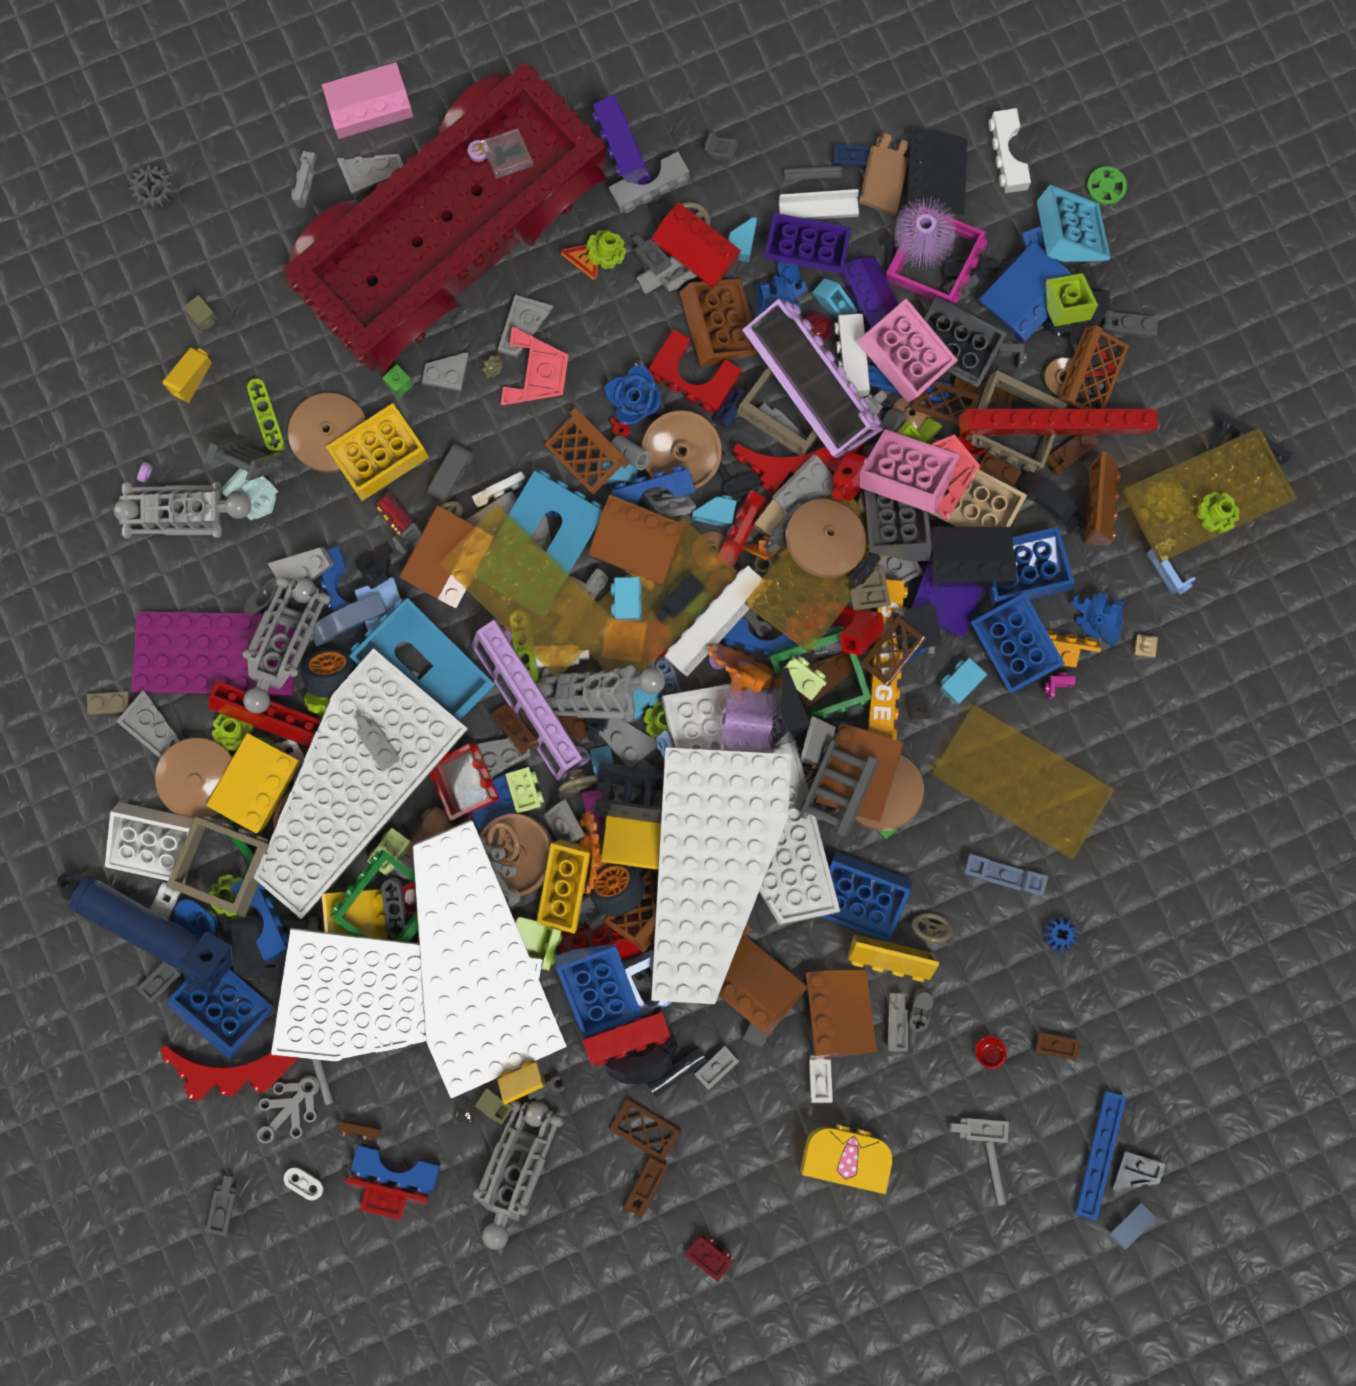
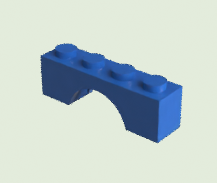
[611,465,696,506]
[320,547,366,633]
[721,618,801,662]
[231,879,289,962]
[351,1144,441,1194]

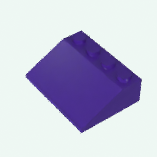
[592,94,652,185]
[764,213,851,274]
[910,560,983,638]

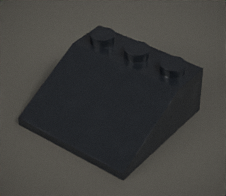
[764,667,810,749]

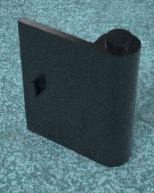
[228,913,308,979]

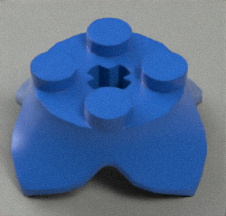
[604,365,662,425]

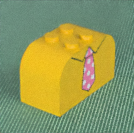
[800,1124,892,1194]

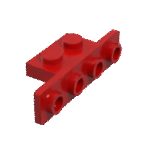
[715,490,767,569]
[345,1175,428,1221]

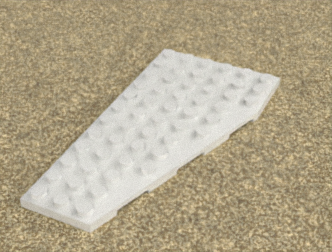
[254,648,468,919]
[661,676,840,925]
[651,748,791,1004]
[413,820,566,1098]
[271,928,542,1061]

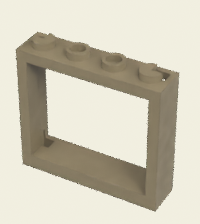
[737,353,845,456]
[965,370,1067,472]
[166,816,269,917]

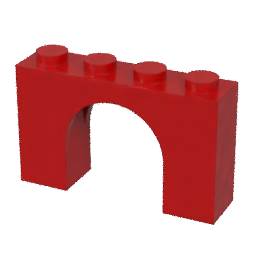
[649,329,742,414]
[787,598,884,656]

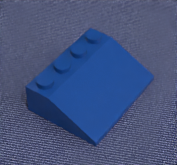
[978,242,1072,342]
[987,527,1075,608]
[971,592,1065,694]
[820,851,912,942]
[554,945,643,1038]
[167,969,274,1060]

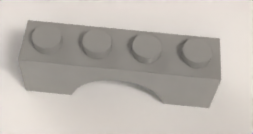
[608,152,689,214]

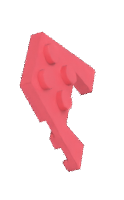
[501,327,569,405]
[930,435,981,520]

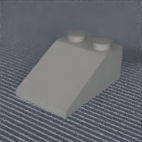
[801,717,837,767]

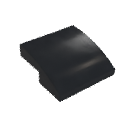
[892,605,942,652]

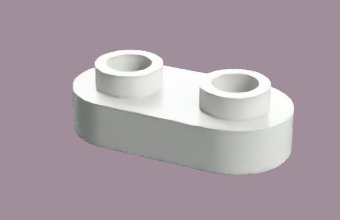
[284,1167,324,1200]

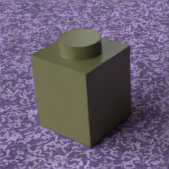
[183,295,217,331]
[475,1089,514,1124]

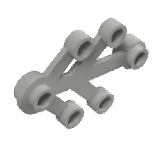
[479,835,520,906]
[257,1075,319,1144]

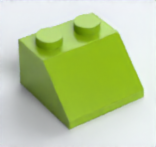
[1046,273,1098,326]

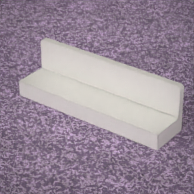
[779,189,859,220]

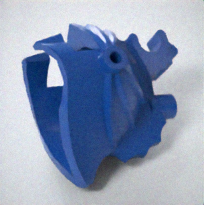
[756,275,807,330]
[1071,593,1125,647]

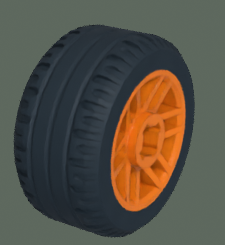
[301,649,356,698]
[589,863,645,917]

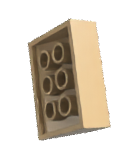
[929,470,1027,527]

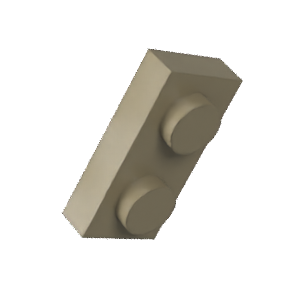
[87,691,130,716]

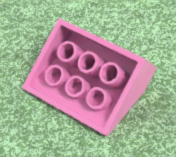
[322,62,413,139]
[857,299,958,403]
[859,429,960,514]

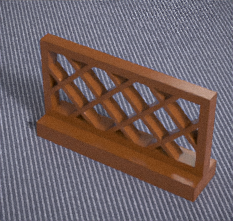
[1057,325,1129,409]
[544,408,630,494]
[604,869,658,953]

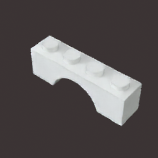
[989,108,1031,193]

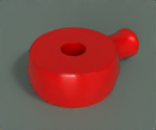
[609,417,631,438]

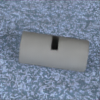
[611,435,651,470]

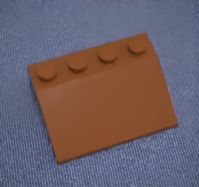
[679,279,759,367]
[1084,451,1121,546]
[588,495,687,585]
[399,505,494,608]
[816,723,904,822]
[719,936,808,1036]
[805,970,877,1059]

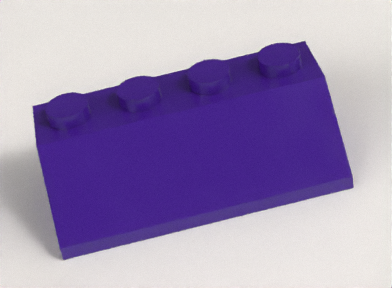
[840,257,899,332]

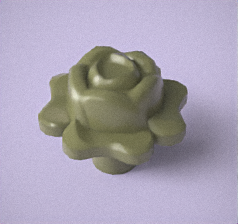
[482,355,503,378]

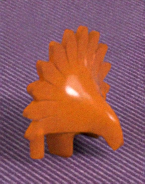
[706,643,775,707]
[576,811,607,894]

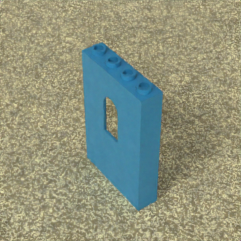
[473,470,603,617]
[349,598,496,721]

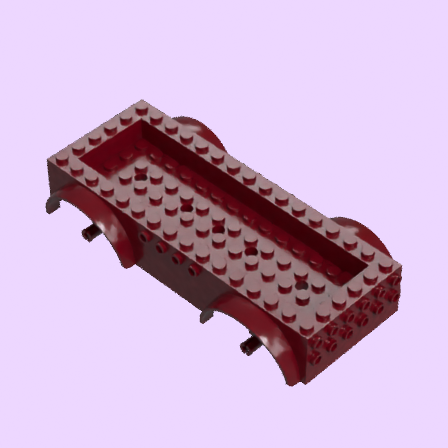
[283,62,609,375]

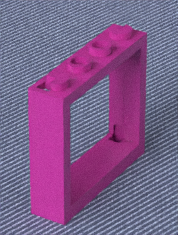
[886,206,988,304]

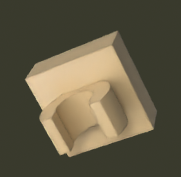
[1134,635,1158,658]

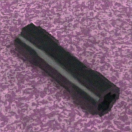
[647,1046,708,1098]

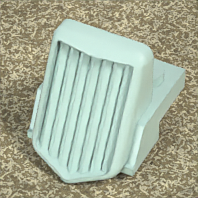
[222,468,278,521]

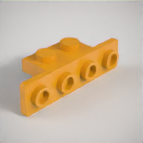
[1047,631,1101,667]

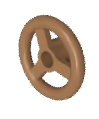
[487,822,520,862]

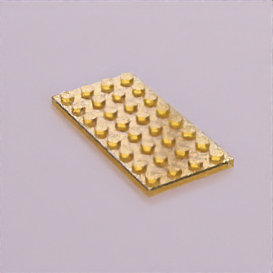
[1122,428,1297,563]
[744,492,884,653]
[440,505,614,676]
[568,518,738,675]
[931,705,1114,860]

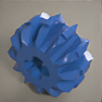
[1043,917,1079,952]

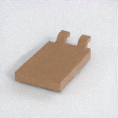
[859,133,909,216]

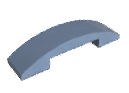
[312,594,388,646]
[964,854,1048,896]

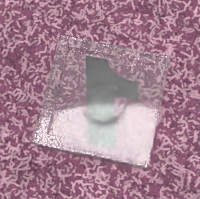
[481,129,533,179]

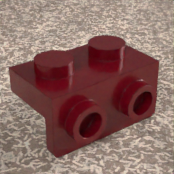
[685,1234,734,1282]

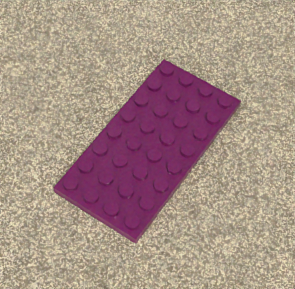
[131,612,296,696]

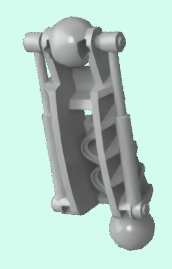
[114,482,252,539]
[242,576,331,714]
[536,665,665,722]
[473,1100,564,1250]

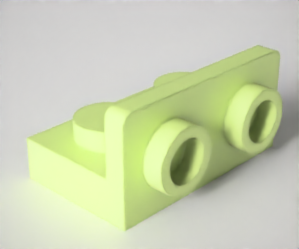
[783,656,827,701]
[505,767,544,814]
[367,828,412,876]

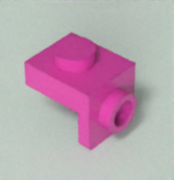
[1044,673,1075,699]

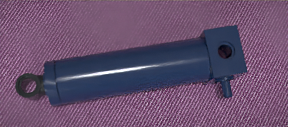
[57,872,234,995]

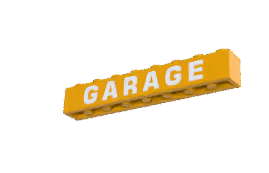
[867,580,908,740]

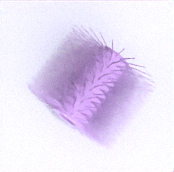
[894,196,956,270]
[717,689,777,753]

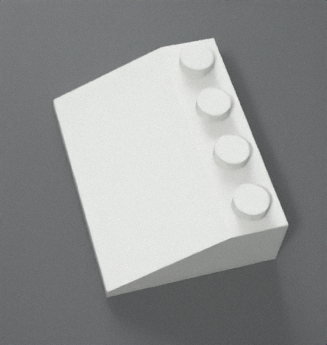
[105,802,195,884]

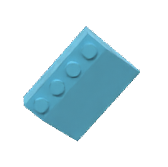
[1037,185,1111,262]

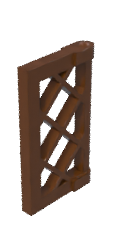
[912,381,981,425]
[860,616,926,686]
[609,1098,682,1163]

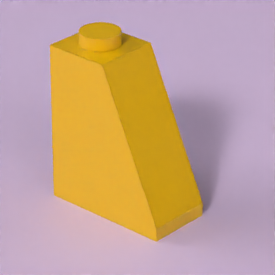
[162,348,212,403]

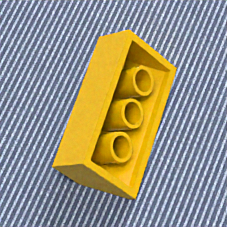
[537,840,591,934]

